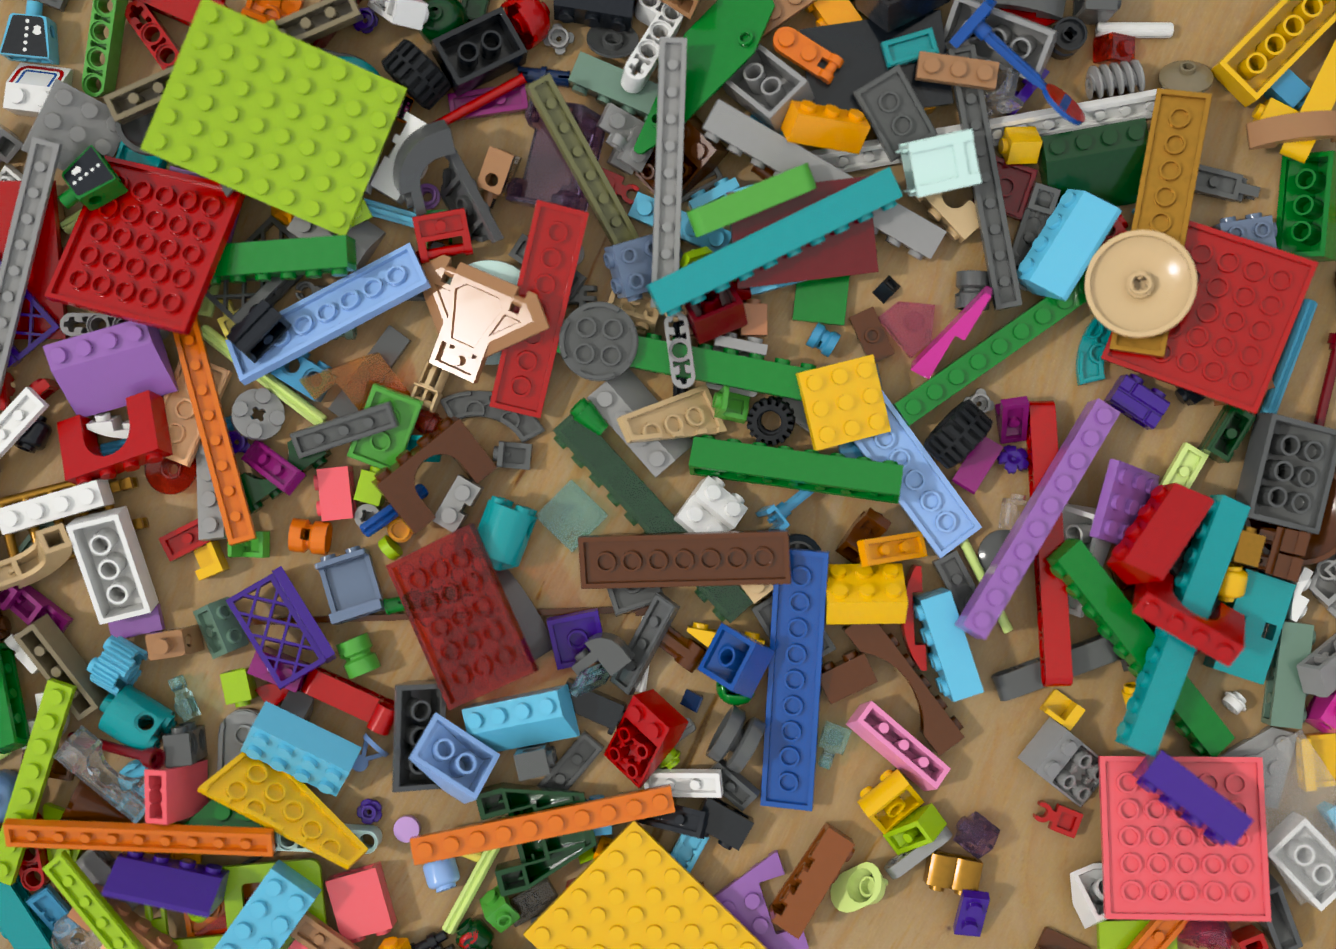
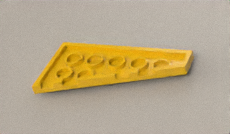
[197,752,368,870]

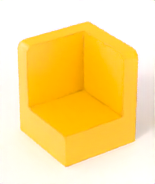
[194,540,230,581]
[1039,689,1086,731]

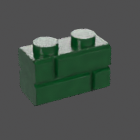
[1198,405,1256,463]

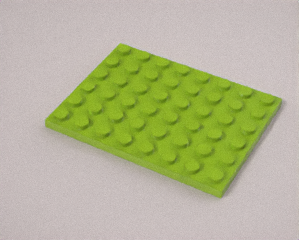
[140,0,408,235]

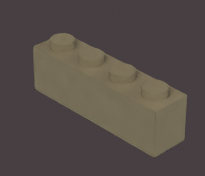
[13,613,109,721]

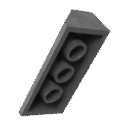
[392,680,446,793]

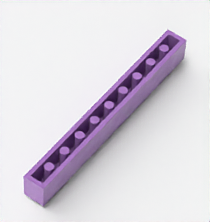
[954,398,1121,639]

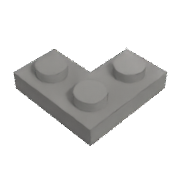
[596,103,645,175]

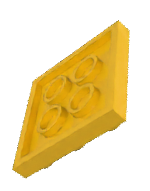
[796,354,891,451]

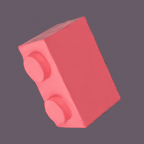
[313,466,357,521]

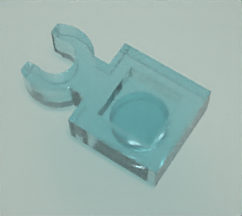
[168,674,201,722]

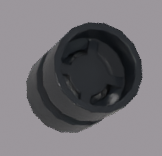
[1051,16,1088,60]

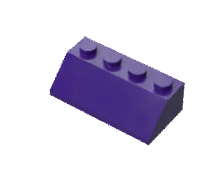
[102,851,229,918]

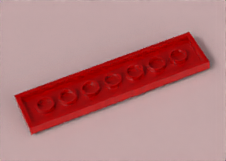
[489,199,589,418]

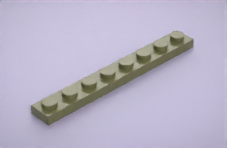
[525,73,639,245]

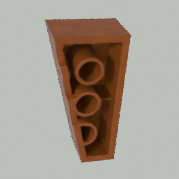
[769,822,855,939]

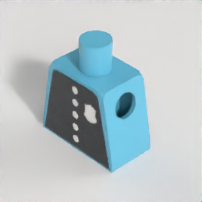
[0,0,59,65]

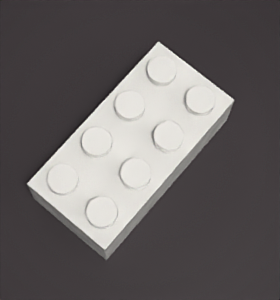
[66,506,159,625]

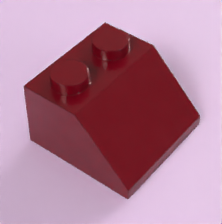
[681,281,748,345]

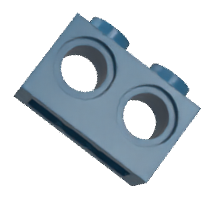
[270,353,337,402]

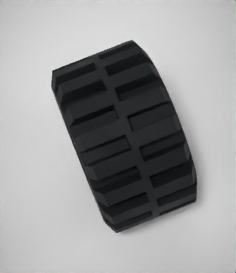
[382,39,452,110]
[923,399,993,469]

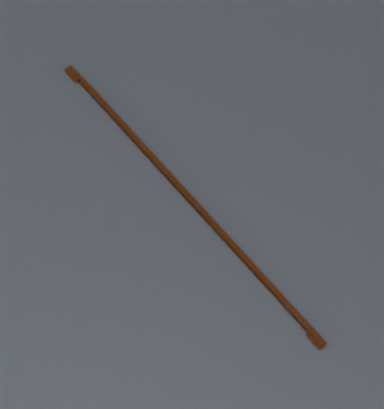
[243,606,649,625]

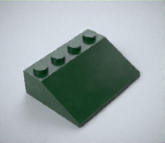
[1038,118,1149,208]

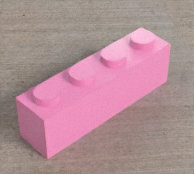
[846,701,951,791]

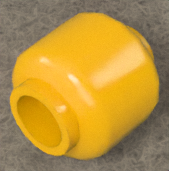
[1218,562,1248,602]

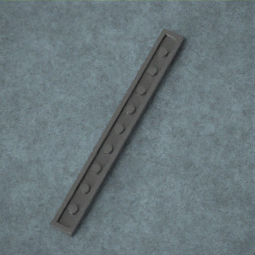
[947,44,1023,311]

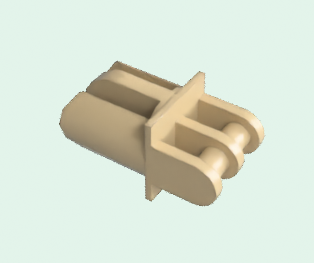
[411,359,450,413]

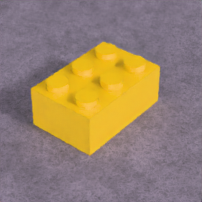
[825,563,908,625]

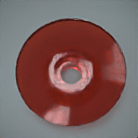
[145,458,196,495]

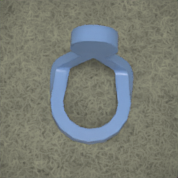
[352,732,390,772]

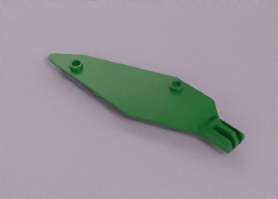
[634,0,775,155]

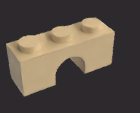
[912,192,979,244]

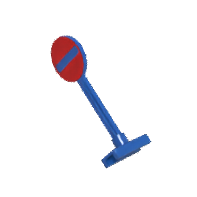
[949,0,1085,126]

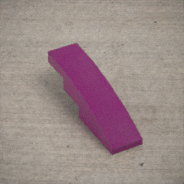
[0,585,74,633]

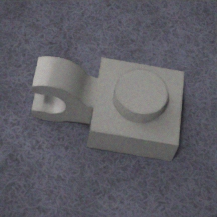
[606,133,653,173]

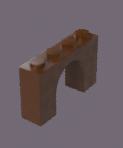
[372,416,497,534]

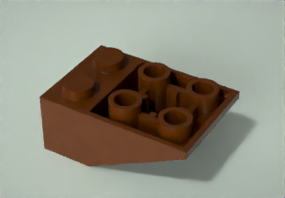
[634,115,729,197]

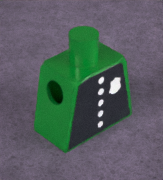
[58,145,129,211]

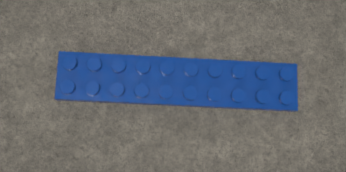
[760,548,830,811]

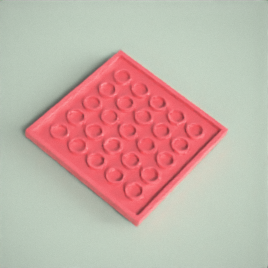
[1098,756,1271,922]

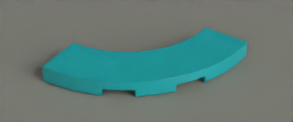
[1076,317,1112,385]

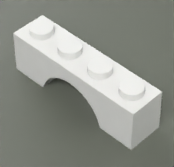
[0,479,115,535]

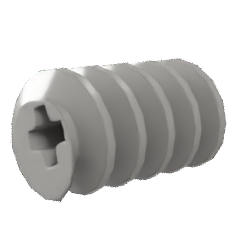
[1085,59,1145,100]

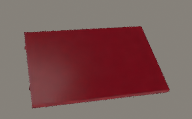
[726,176,879,289]

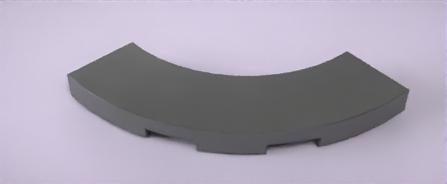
[440,391,545,443]

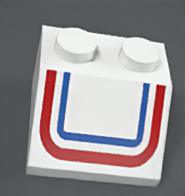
[3,62,73,117]

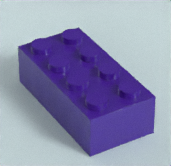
[1132,750,1254,846]

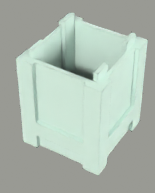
[895,129,982,197]

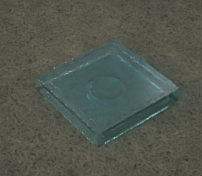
[536,479,608,552]

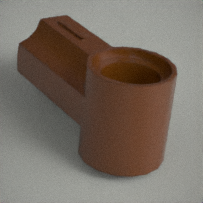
[659,626,707,673]

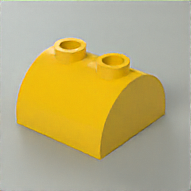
[857,769,924,835]

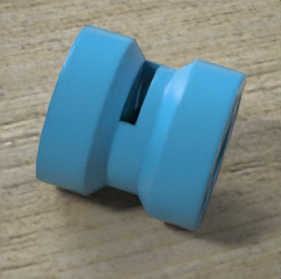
[805,322,841,357]

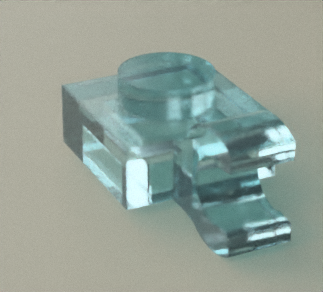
[817,721,852,770]

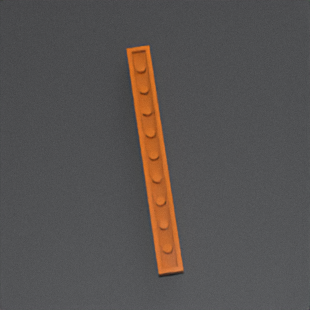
[173,315,257,546]
[409,784,676,865]
[3,818,276,857]

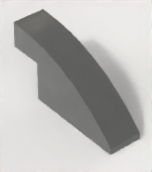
[1258,873,1303,949]

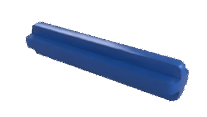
[360,484,428,537]

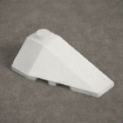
[1070,863,1108,929]

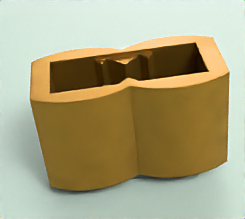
[923,850,983,896]

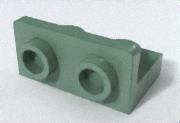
[193,597,249,659]

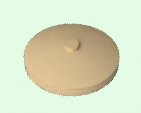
[1085,230,1197,338]

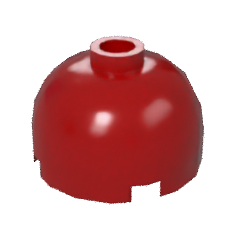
[501,0,550,50]

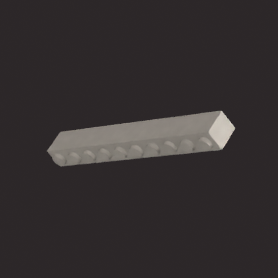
[701,99,947,261]

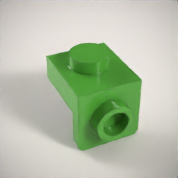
[712,385,750,424]
[227,531,270,558]
[479,885,520,933]

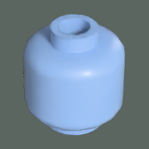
[423,858,460,893]

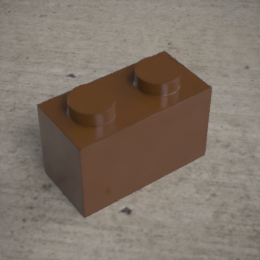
[821,649,878,704]

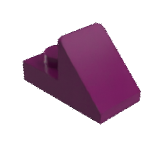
[995,396,1029,444]

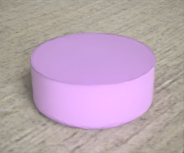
[393,815,421,843]

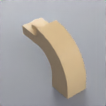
[0,523,73,591]

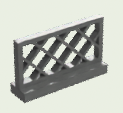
[205,215,304,324]

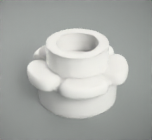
[1221,691,1247,715]

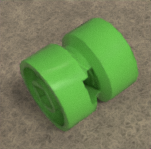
[335,633,381,679]

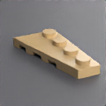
[616,384,727,443]

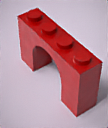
[57,390,173,485]
[1132,573,1245,667]

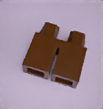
[1257,526,1311,583]

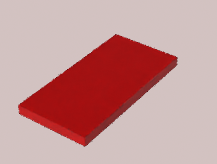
[0,180,70,339]

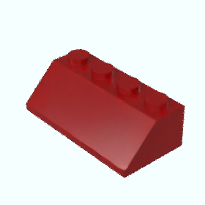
[1106,483,1214,585]

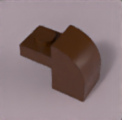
[835,507,892,564]

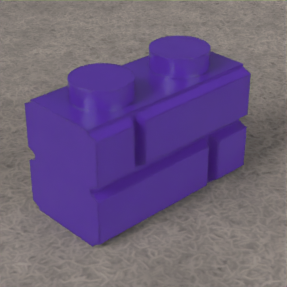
[1104,373,1170,430]

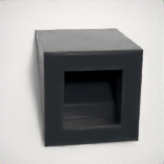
[872,275,901,304]

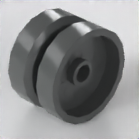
[706,705,766,774]

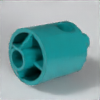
[470,495,537,571]
[98,684,177,750]

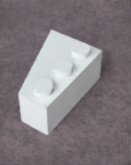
[370,111,428,205]

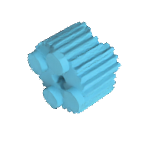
[87,635,148,696]

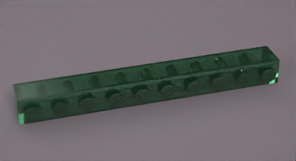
[553,414,753,623]

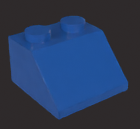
[697,623,775,698]

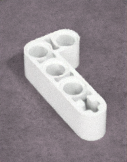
[621,0,684,93]

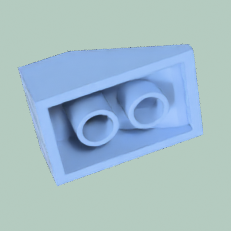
[408,713,500,804]

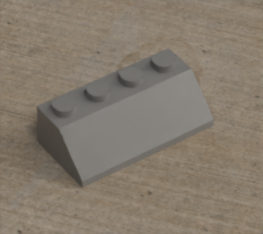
[587,368,693,477]

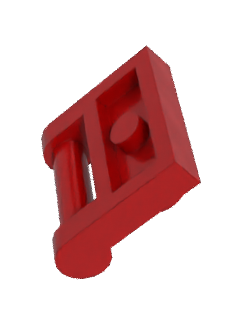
[412,207,473,264]

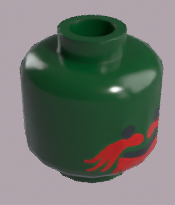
[455,917,494,949]

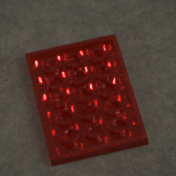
[386,523,539,710]

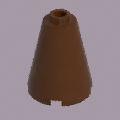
[60,774,139,823]

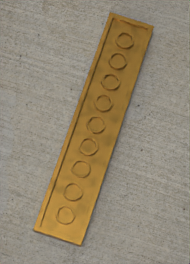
[1110,88,1212,358]

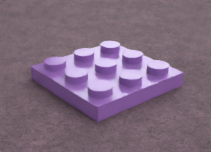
[1089,459,1160,545]

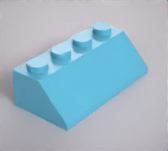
[1017,189,1122,301]
[461,684,580,752]

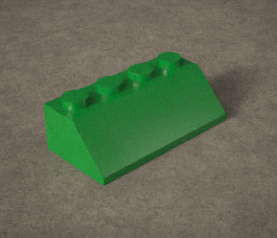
[1275,151,1336,262]

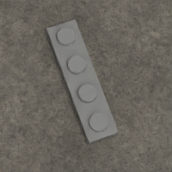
[196,442,227,541]

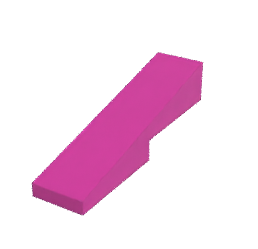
[910,285,992,379]

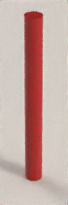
[431,73,527,125]

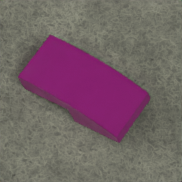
[952,436,1004,494]

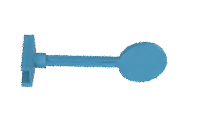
[755,441,864,530]

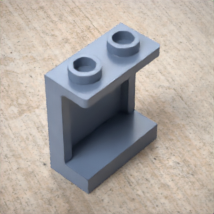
[314,546,385,625]

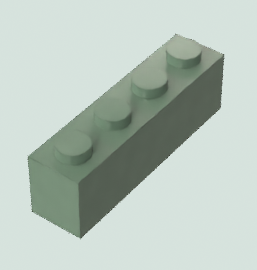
[568,51,658,122]
[1261,620,1316,729]

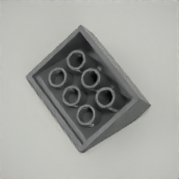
[1235,413,1336,535]

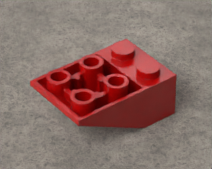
[604,689,689,788]

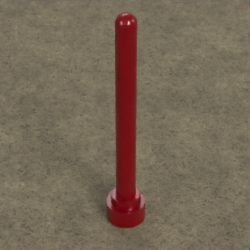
[1313,333,1336,426]
[67,732,166,770]

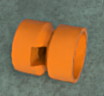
[288,518,333,555]

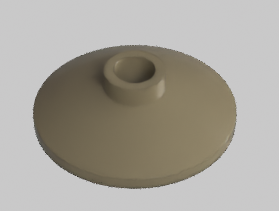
[1159,60,1214,93]

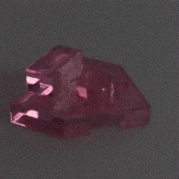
[878,301,935,358]

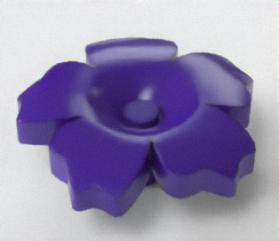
[997,445,1029,474]

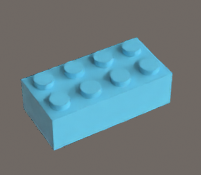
[913,587,984,702]
[240,701,362,797]
[214,860,322,949]

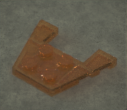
[299,352,410,445]

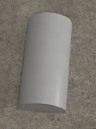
[944,0,1058,80]

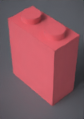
[144,759,208,825]
[325,861,397,943]

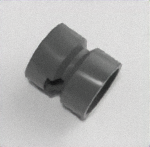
[955,270,990,311]

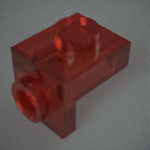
[1093,32,1135,64]

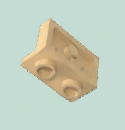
[608,290,659,335]

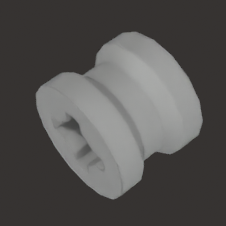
[354,504,382,527]

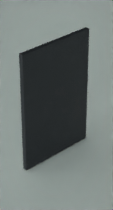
[799,9,954,112]

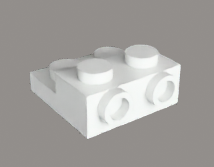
[673,475,748,532]

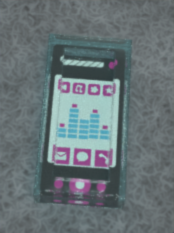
[569,663,610,697]

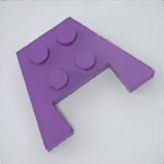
[713,850,809,949]

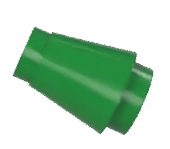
[569,397,609,436]

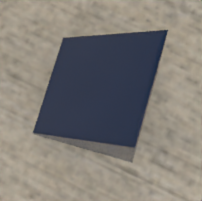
[680,689,703,713]

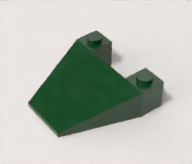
[476,782,597,897]

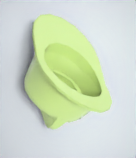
[830,862,889,913]

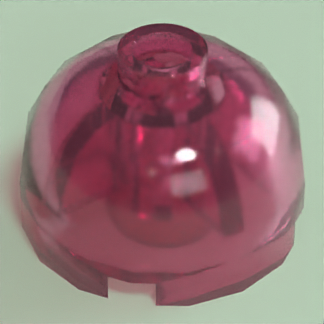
[1177,920,1233,949]

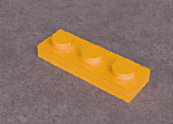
[857,531,928,567]

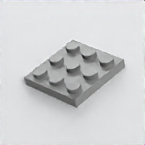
[20,79,121,171]

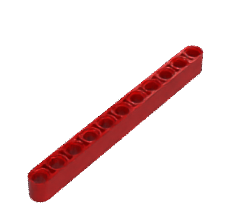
[1026,400,1073,687]

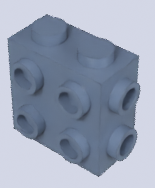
[1212,212,1280,250]
[603,234,653,302]

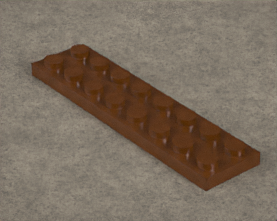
[578,529,791,589]

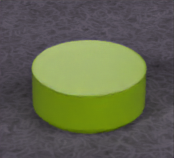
[378,535,403,561]

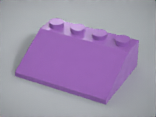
[43,321,179,417]

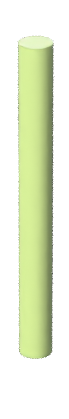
[959,538,1013,634]

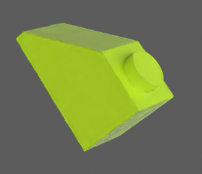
[882,803,947,855]

